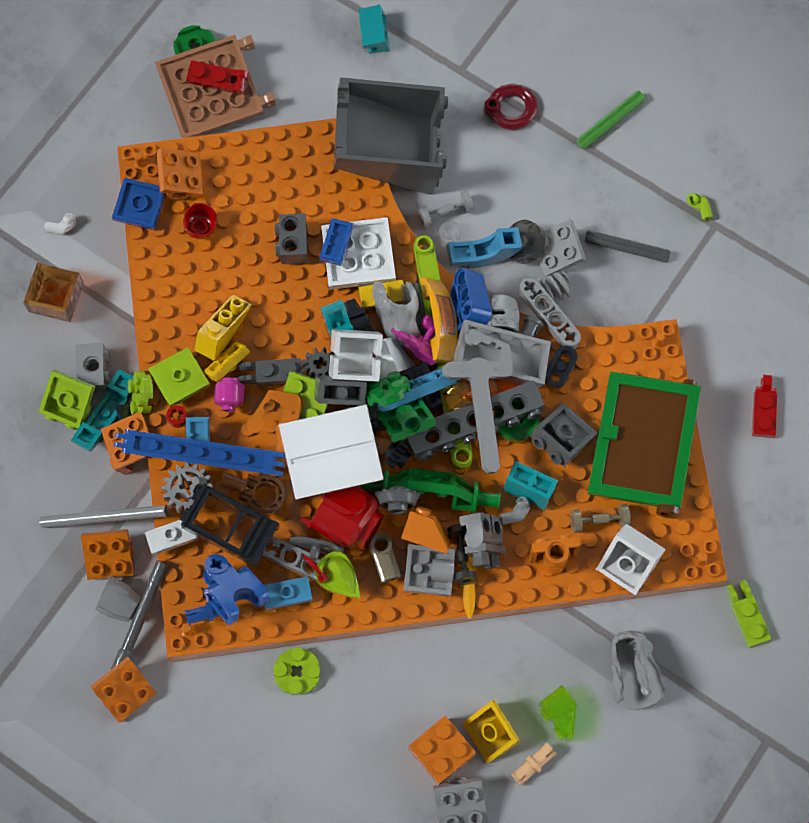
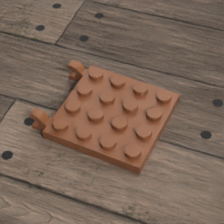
[155,35,276,138]

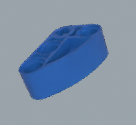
[450,267,492,336]

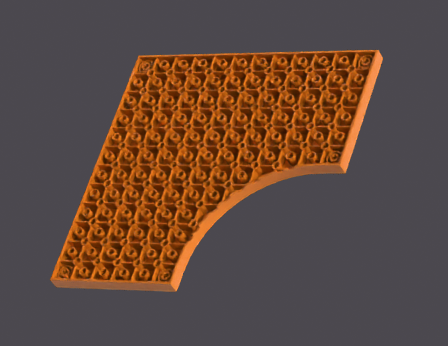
[117,118,728,663]

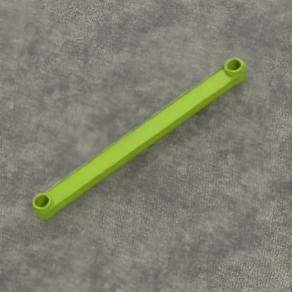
[414,236,473,470]

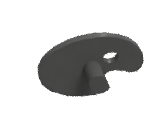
[289,537,344,560]

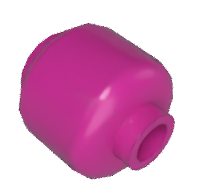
[214,377,245,412]

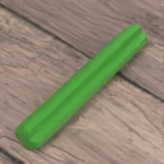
[577,91,645,149]

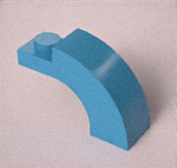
[446,227,522,268]

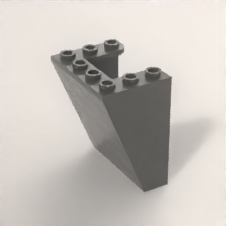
[334,77,448,195]

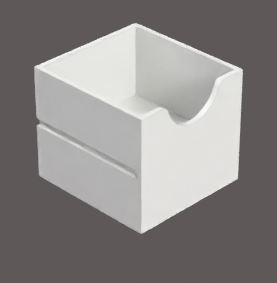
[279,405,383,499]

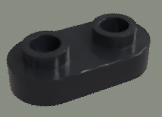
[545,346,577,389]

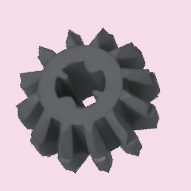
[301,347,335,378]

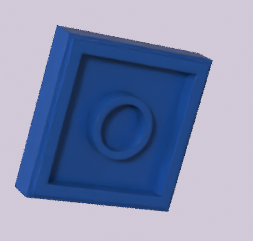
[112,178,166,231]

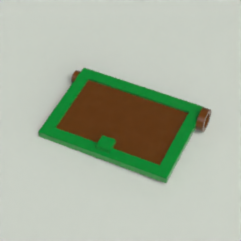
[588,371,701,519]

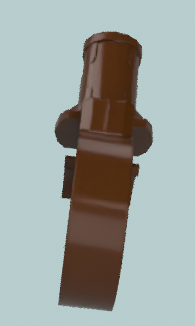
[219,472,286,516]

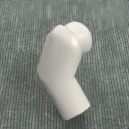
[44,213,76,235]

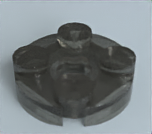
[509,220,546,264]

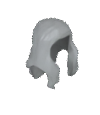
[372,281,420,347]

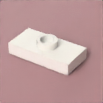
[145,520,197,556]

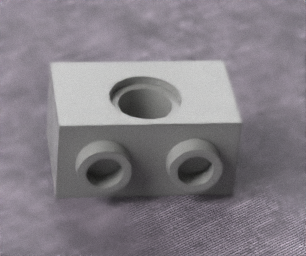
[76,343,111,393]

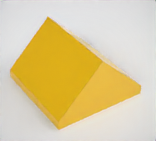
[462,699,520,764]

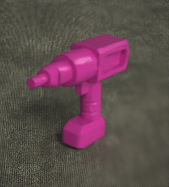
[391,315,437,366]

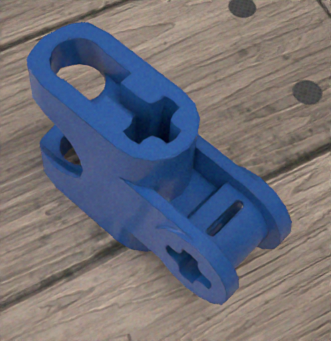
[203,554,269,625]

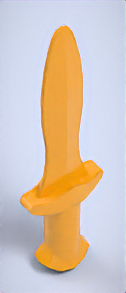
[457,539,476,619]

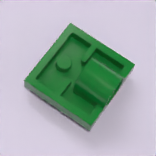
[376,398,436,443]

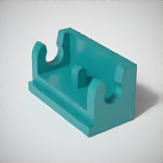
[358,4,390,54]
[503,461,558,510]

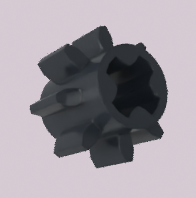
[383,441,412,469]

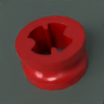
[166,405,188,428]

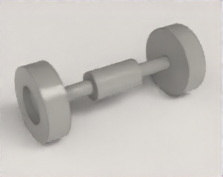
[418,191,475,229]

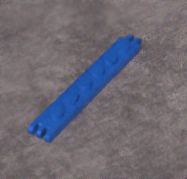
[113,429,286,476]

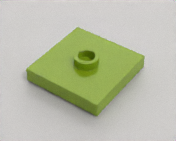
[148,347,210,407]

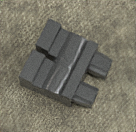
[459,513,506,569]

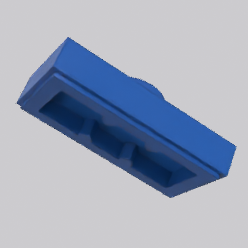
[319,218,354,266]

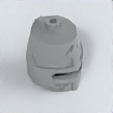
[487,295,520,333]
[95,576,141,622]

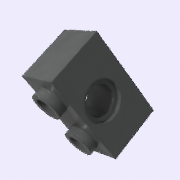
[314,375,367,405]

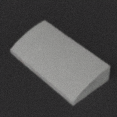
[453,320,551,389]

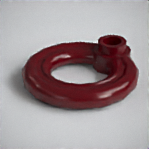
[484,83,538,130]

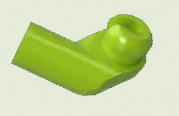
[686,193,713,221]

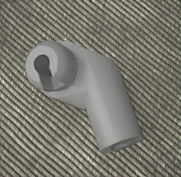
[500,497,530,525]

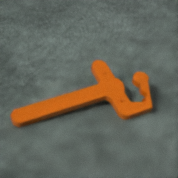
[247,390,391,467]

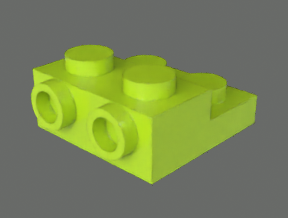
[38,370,95,430]

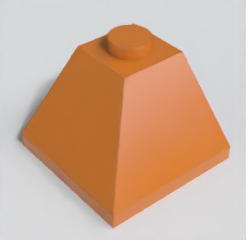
[401,507,452,554]

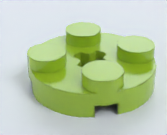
[128,370,153,415]
[273,647,320,695]

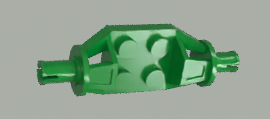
[360,467,501,514]

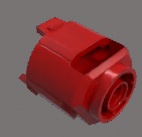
[300,486,384,550]

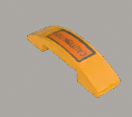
[420,277,457,363]

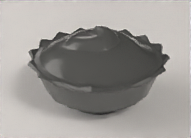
[375,486,421,514]

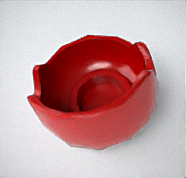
[183,203,217,239]

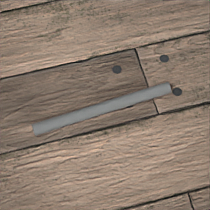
[40,505,169,528]

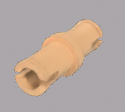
[511,743,557,786]

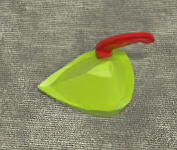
[303,551,360,599]

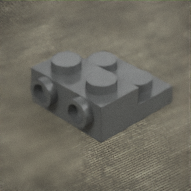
[530,403,597,467]

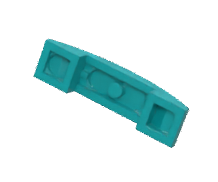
[71,369,133,452]

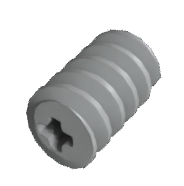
[525,270,571,307]

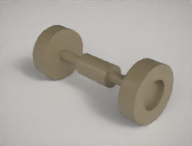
[570,504,631,533]

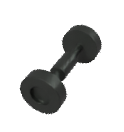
[447,524,477,585]

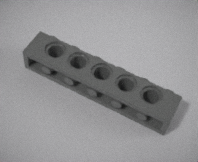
[406,380,545,461]

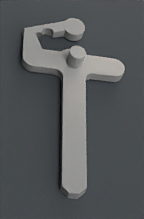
[442,329,513,474]

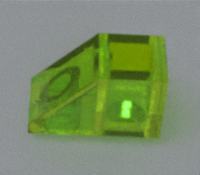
[538,685,577,743]

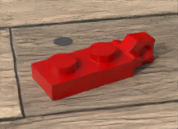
[752,374,777,438]

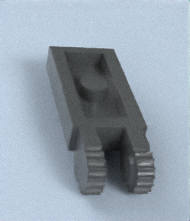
[237,358,302,386]

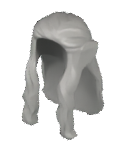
[611,630,665,710]

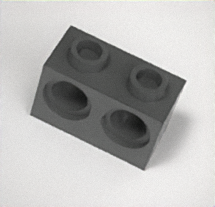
[275,213,308,264]

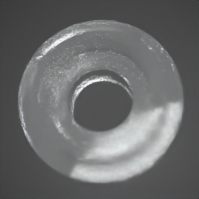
[439,221,461,242]

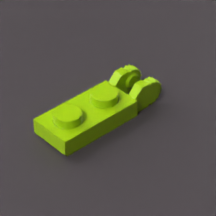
[726,579,771,648]

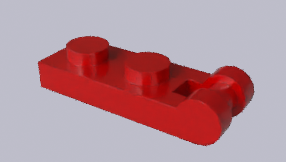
[186,60,249,95]

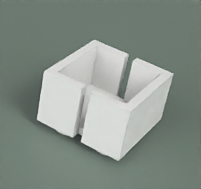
[329,329,383,381]

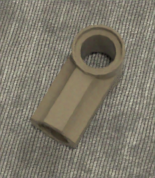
[369,534,401,583]

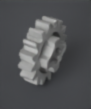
[161,463,213,513]

